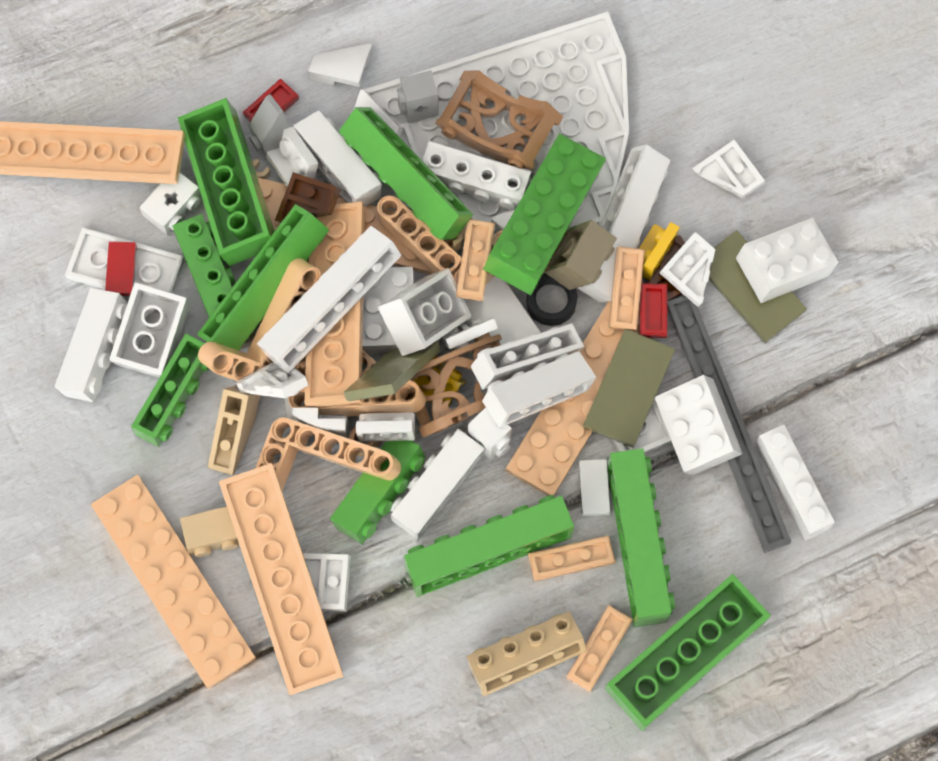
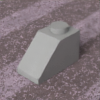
[249,94,289,155]

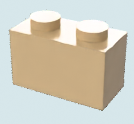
[180,506,239,557]

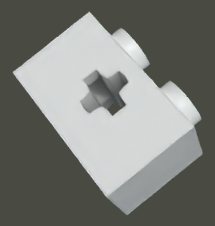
[140,173,202,235]
[468,408,512,461]

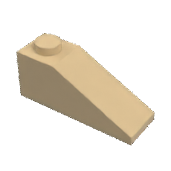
[208,385,260,475]

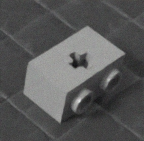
[397,70,439,123]

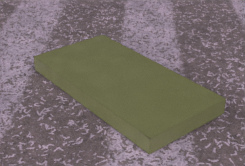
[709,230,807,343]
[583,329,675,448]
[344,341,441,401]

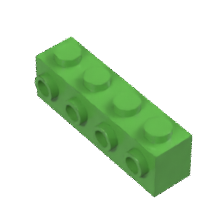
[172,214,235,318]
[131,334,209,447]
[330,440,426,545]

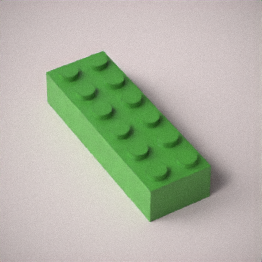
[178,98,275,266]
[483,133,607,295]
[607,448,675,628]
[404,495,574,597]
[605,574,771,732]

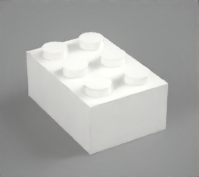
[736,218,839,303]
[362,267,414,355]
[378,268,472,356]
[109,283,191,378]
[655,375,743,475]

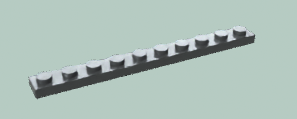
[667,295,791,553]

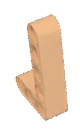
[377,195,503,286]
[198,258,322,381]
[288,356,426,417]
[256,418,401,491]

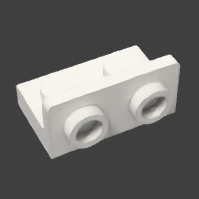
[266,127,318,186]
[356,412,415,442]

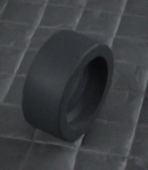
[526,273,578,326]

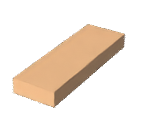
[456,219,495,301]
[608,246,644,331]
[528,536,616,582]
[566,605,633,692]

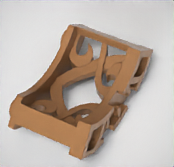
[435,70,563,170]
[408,332,502,438]

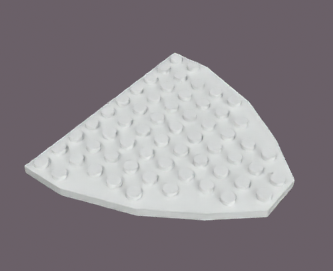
[364,12,629,236]

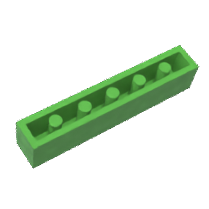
[339,107,474,240]
[197,204,329,351]

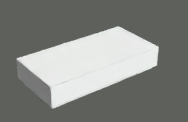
[579,459,610,516]

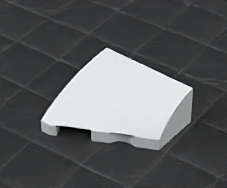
[308,44,372,87]
[292,408,349,438]

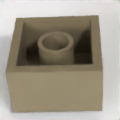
[544,220,617,290]

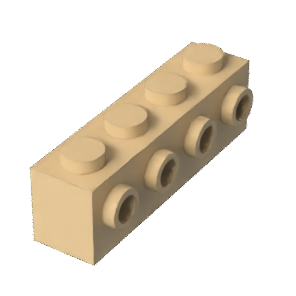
[466,611,586,697]

